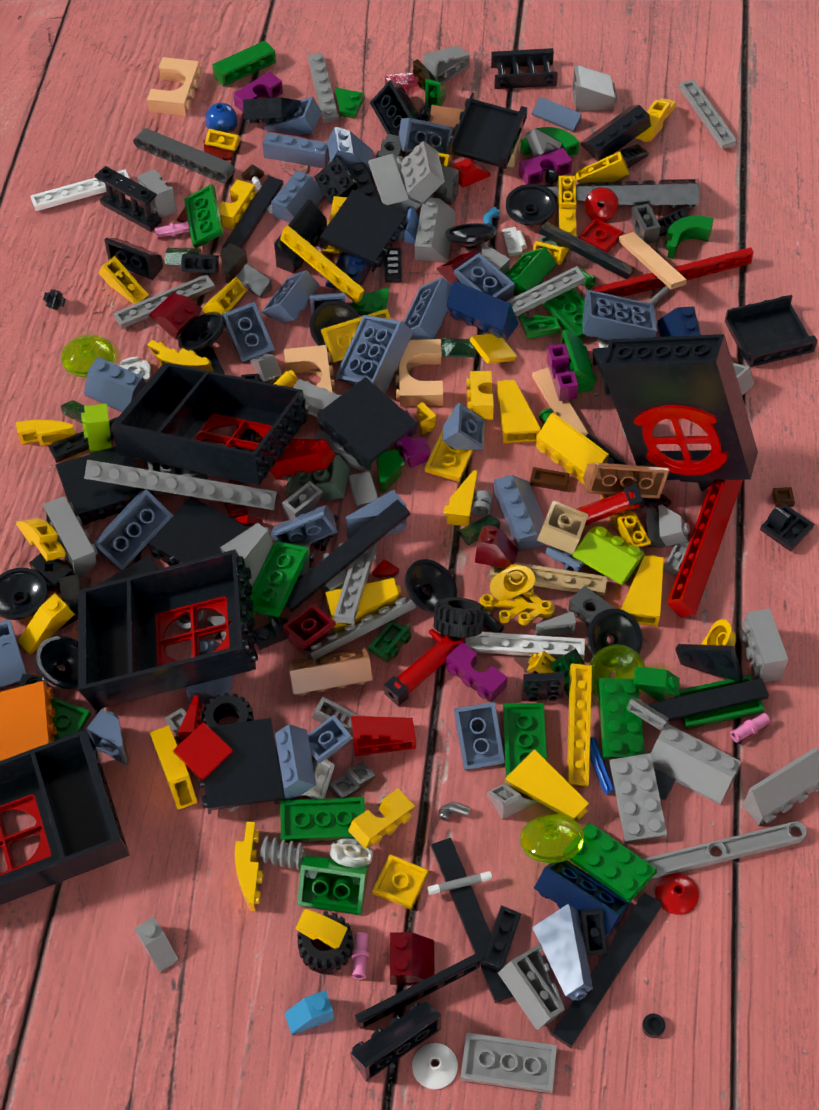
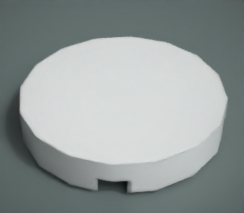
[119,357,152,383]
[330,838,373,868]

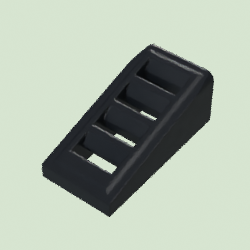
[618,144,649,168]
[657,208,689,236]
[384,248,402,283]

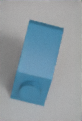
[284,990,334,1035]

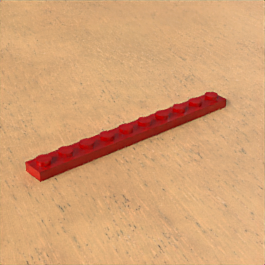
[592,247,754,297]

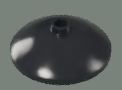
[506,184,556,226]
[446,223,497,249]
[309,300,359,352]
[178,312,224,353]
[405,559,457,614]
[0,568,48,620]
[587,608,643,668]
[35,636,78,689]

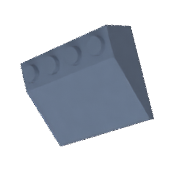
[582,290,657,341]
[335,315,413,394]

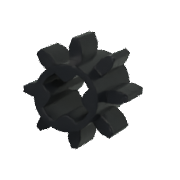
[43,289,66,310]

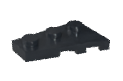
[675,644,743,682]

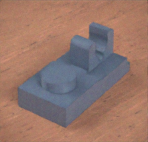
[545,546,585,572]

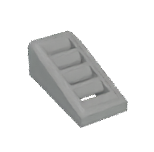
[535,612,576,636]
[311,696,358,732]

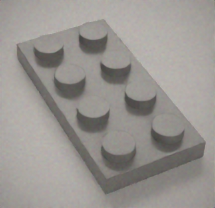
[609,753,667,843]
[460,1033,557,1094]

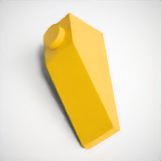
[575,151,630,183]
[98,256,149,304]
[202,277,247,315]
[444,470,477,527]
[18,593,75,655]

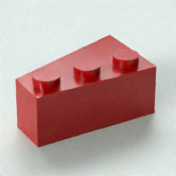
[270,438,336,480]
[351,716,416,757]

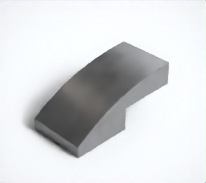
[328,760,376,798]

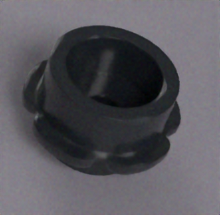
[545,168,558,185]

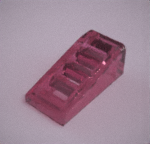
[385,73,418,90]

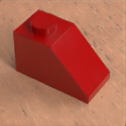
[454,158,491,188]

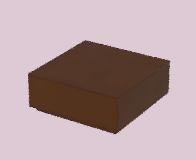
[772,487,795,507]

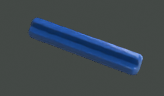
[590,737,615,794]

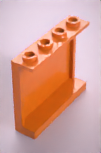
[0,681,57,761]

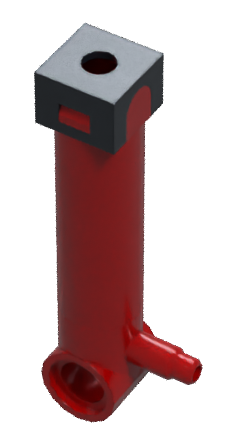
[576,484,644,543]
[384,629,465,706]

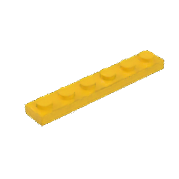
[280,225,364,304]
[567,664,592,787]

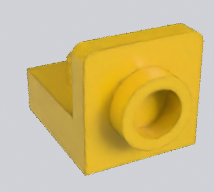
[416,402,436,435]
[527,651,556,673]

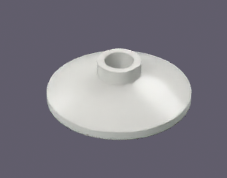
[412,1043,458,1089]

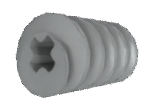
[260,836,307,870]

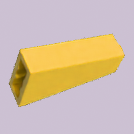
[496,380,540,444]
[621,555,664,627]
[325,578,401,632]
[150,725,197,810]
[504,749,589,821]

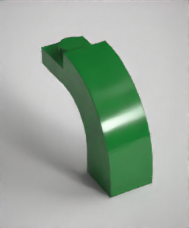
[520,127,579,157]
[665,216,714,259]

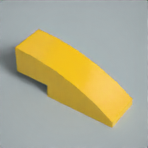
[16,420,76,446]

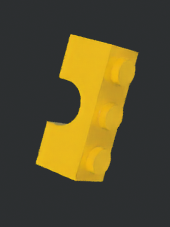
[219,179,257,230]
[466,371,494,419]
[348,788,415,849]

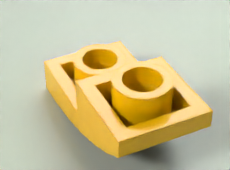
[295,909,347,949]

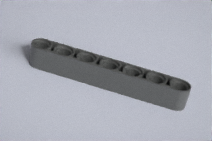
[133,128,235,183]

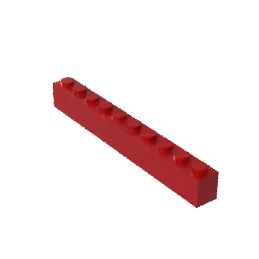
[667,480,743,618]

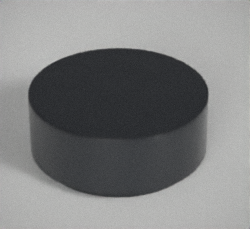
[642,1013,665,1038]

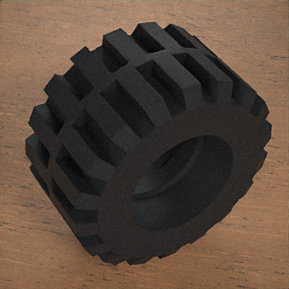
[433,597,485,638]
[201,693,254,727]
[297,911,353,974]

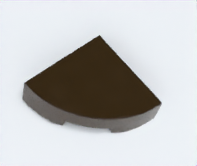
[241,164,265,180]

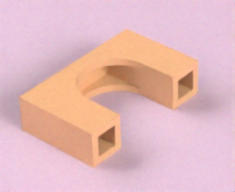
[147,57,202,116]
[396,339,443,407]
[284,345,336,414]

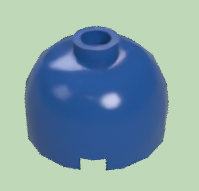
[206,103,238,133]

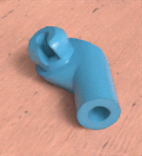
[483,207,500,225]

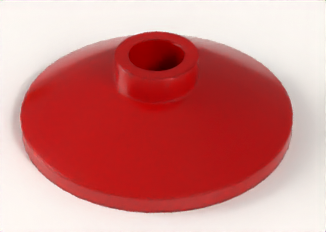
[585,188,618,221]
[655,873,699,915]

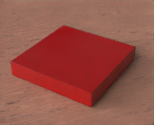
[577,217,624,253]
[173,722,233,781]

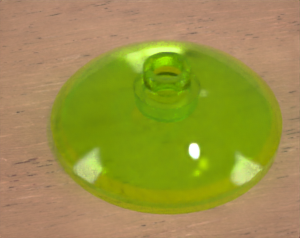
[61,334,114,377]
[589,645,645,697]
[520,814,584,863]

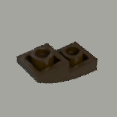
[412,59,431,91]

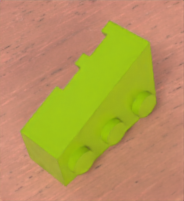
[81,404,112,454]

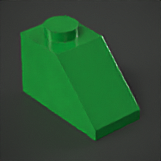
[425,79,446,106]
[377,450,404,493]
[633,666,680,702]

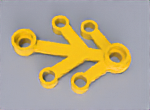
[479,587,555,625]

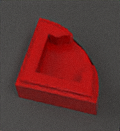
[236,515,263,526]
[372,559,399,578]

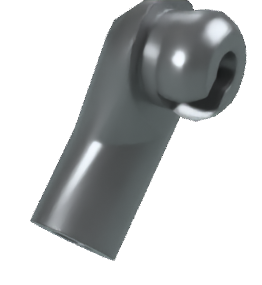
[439,802,470,821]

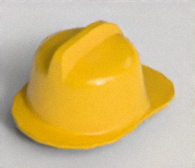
[489,564,535,600]
[701,619,736,647]

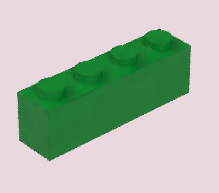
[212,41,276,87]

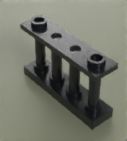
[491,48,558,89]
[94,166,162,232]

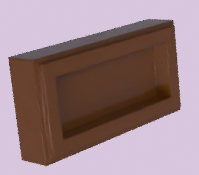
[530,467,570,492]

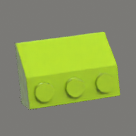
[572,525,646,585]

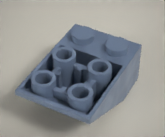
[0,619,27,689]

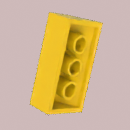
[536,412,609,485]

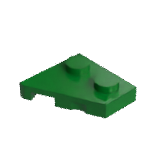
[335,87,365,119]
[352,288,389,316]
[518,313,561,339]

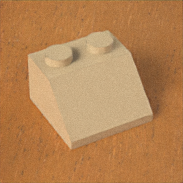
[537,500,588,555]

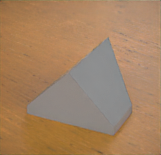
[487,783,537,820]

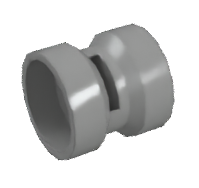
[471,490,492,517]

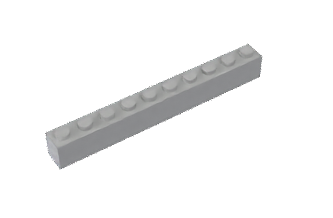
[84,460,277,510]

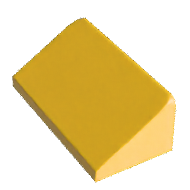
[205,129,241,151]
[533,241,569,265]

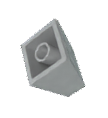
[572,65,617,111]
[220,523,273,586]

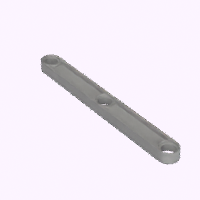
[643,822,807,880]

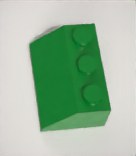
[505,247,557,296]
[561,330,597,393]
[297,855,369,915]

